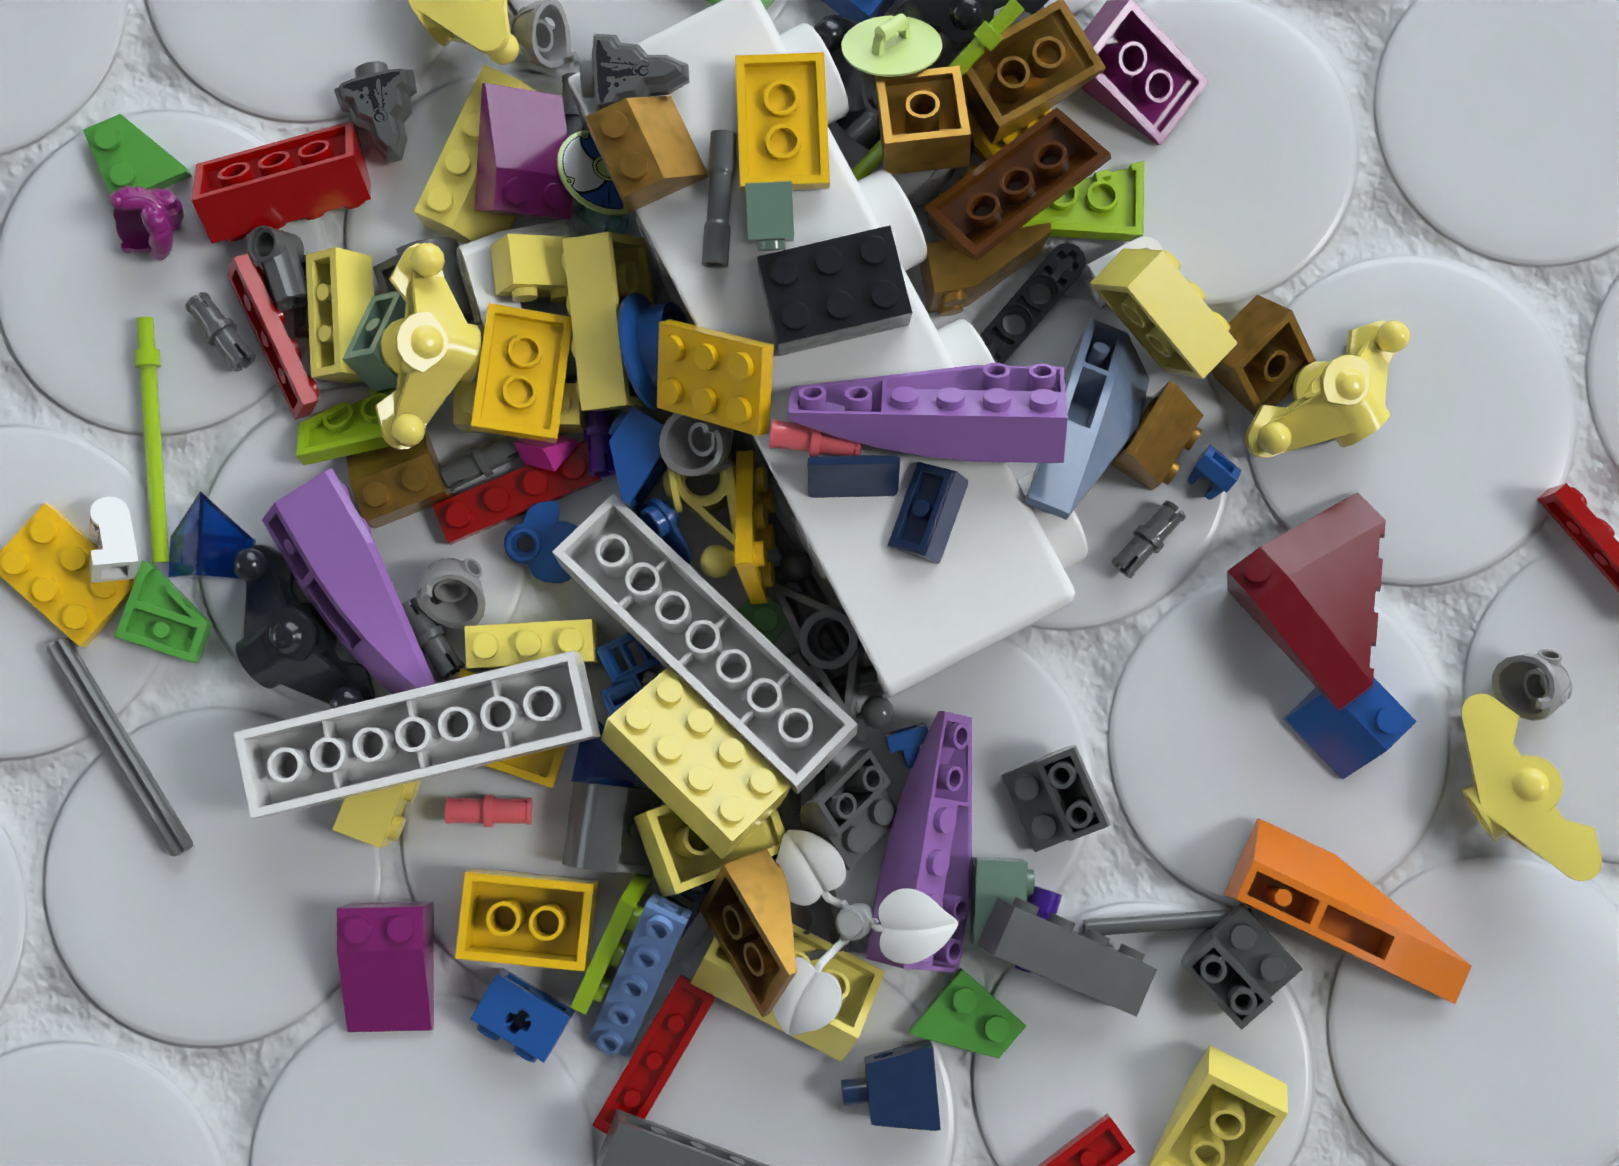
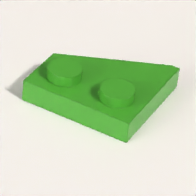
[83,114,192,194]
[114,560,213,663]
[909,968,1026,1058]

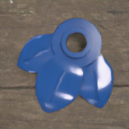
[637,497,692,564]
[504,501,578,583]

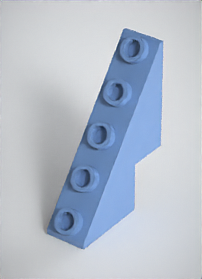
[588,893,693,1057]

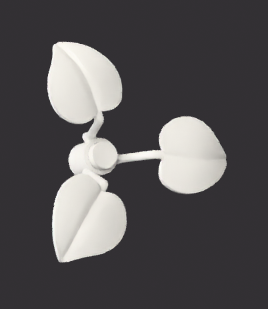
[773,829,958,1036]

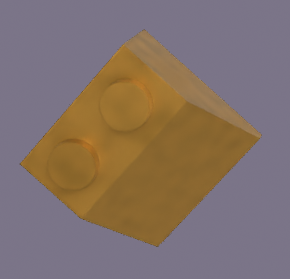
[875,66,971,175]
[585,96,709,213]
[1211,295,1316,416]
[1111,381,1204,490]
[346,428,452,528]

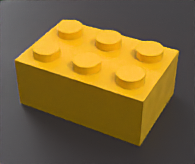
[455,868,599,971]

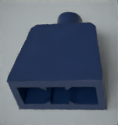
[841,1040,941,1131]

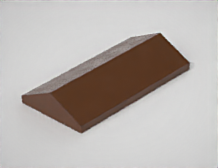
[924,107,1112,261]

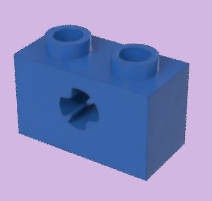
[470,968,575,1063]

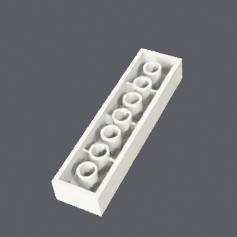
[552,494,857,795]
[233,651,601,818]

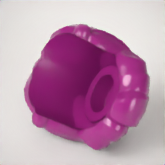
[109,185,184,261]

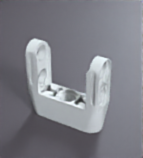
[456,220,578,352]

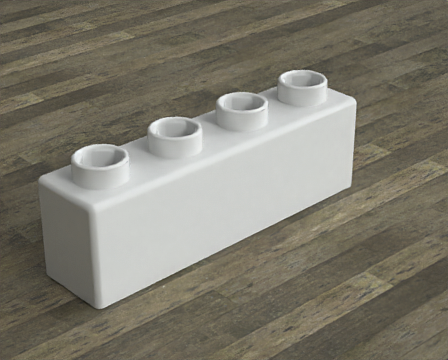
[568,0,1088,699]

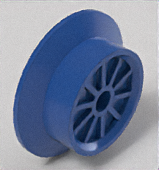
[618,292,689,411]

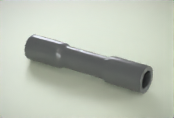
[701,130,737,269]

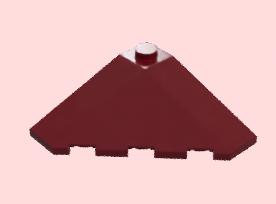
[1227,492,1386,712]

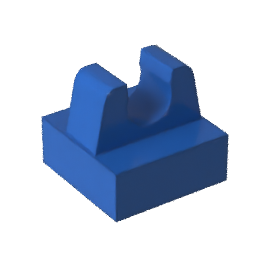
[1188,444,1242,500]
[883,722,929,769]

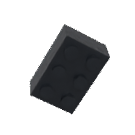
[757,225,913,356]

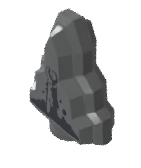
[580,34,690,111]
[334,61,417,164]

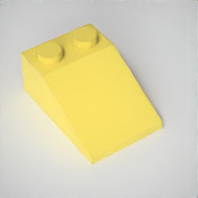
[634,805,785,897]
[1149,1045,1288,1166]

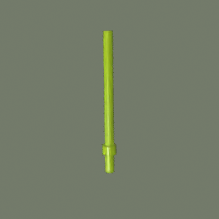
[852,0,1025,181]
[134,316,169,564]

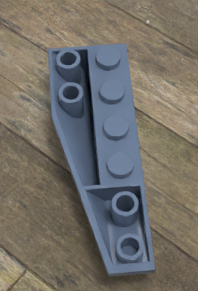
[1025,318,1150,520]

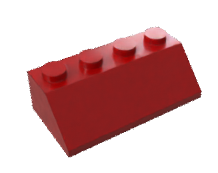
[191,121,371,244]

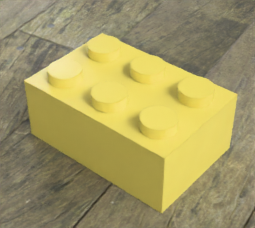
[1089,248,1237,379]

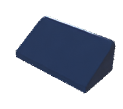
[807,455,900,498]
[887,462,968,564]

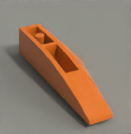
[1223,818,1472,1004]

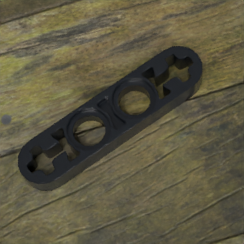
[980,243,1086,364]

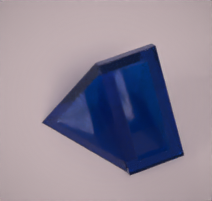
[168,491,256,580]
[571,716,644,788]

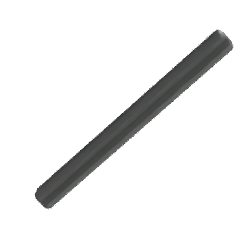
[47,637,193,857]

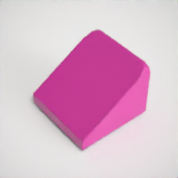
[514,435,579,472]

